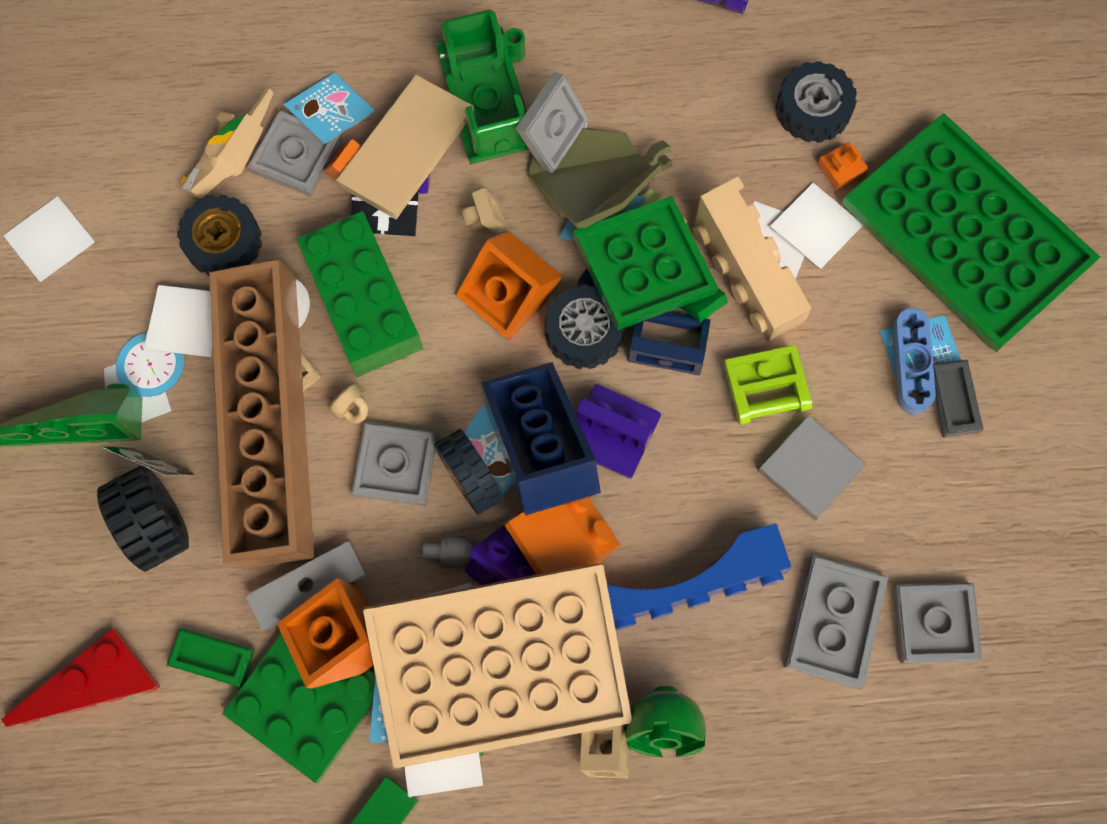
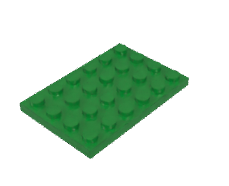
[842,113,1100,352]

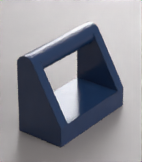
[629,311,711,376]

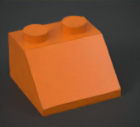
[456,232,562,340]
[505,497,621,575]
[277,578,373,689]

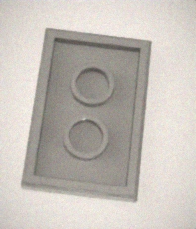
[785,555,888,690]

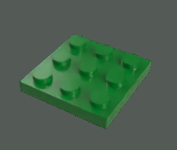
[573,196,718,331]
[222,634,375,783]

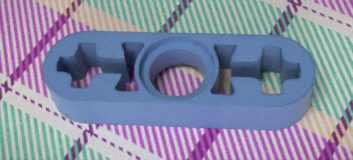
[892,308,936,415]

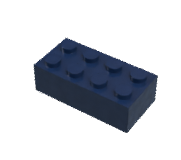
[481,362,601,516]

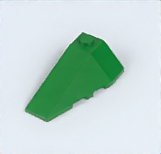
[0,384,143,447]

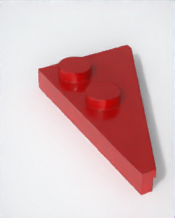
[1,629,160,727]

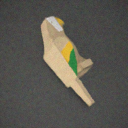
[180,88,274,199]

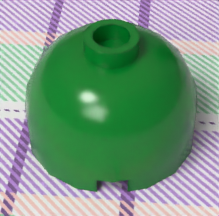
[626,686,706,757]

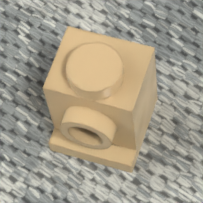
[579,725,629,778]

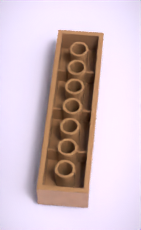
[209,259,314,569]

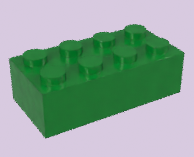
[296,211,423,377]

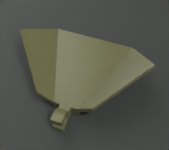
[528,128,672,228]

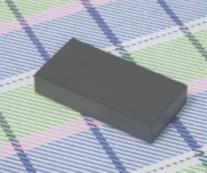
[933,360,984,438]

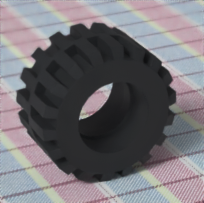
[97,465,189,572]

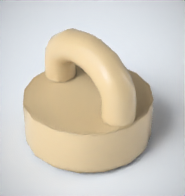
[329,384,368,424]

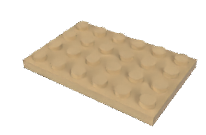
[363,562,632,769]

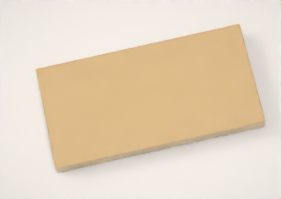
[336,75,474,219]

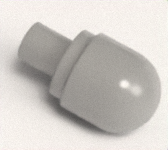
[423,537,474,568]

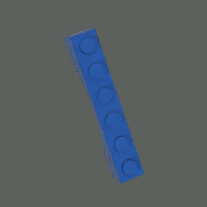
[607,523,792,631]

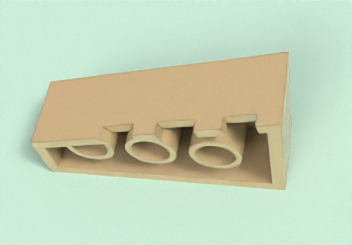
[693,176,812,341]

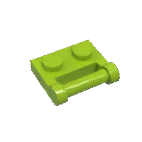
[723,345,812,425]

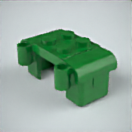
[436,9,529,165]

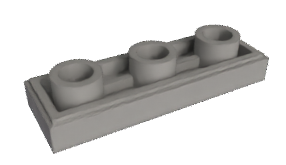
[246,541,367,631]

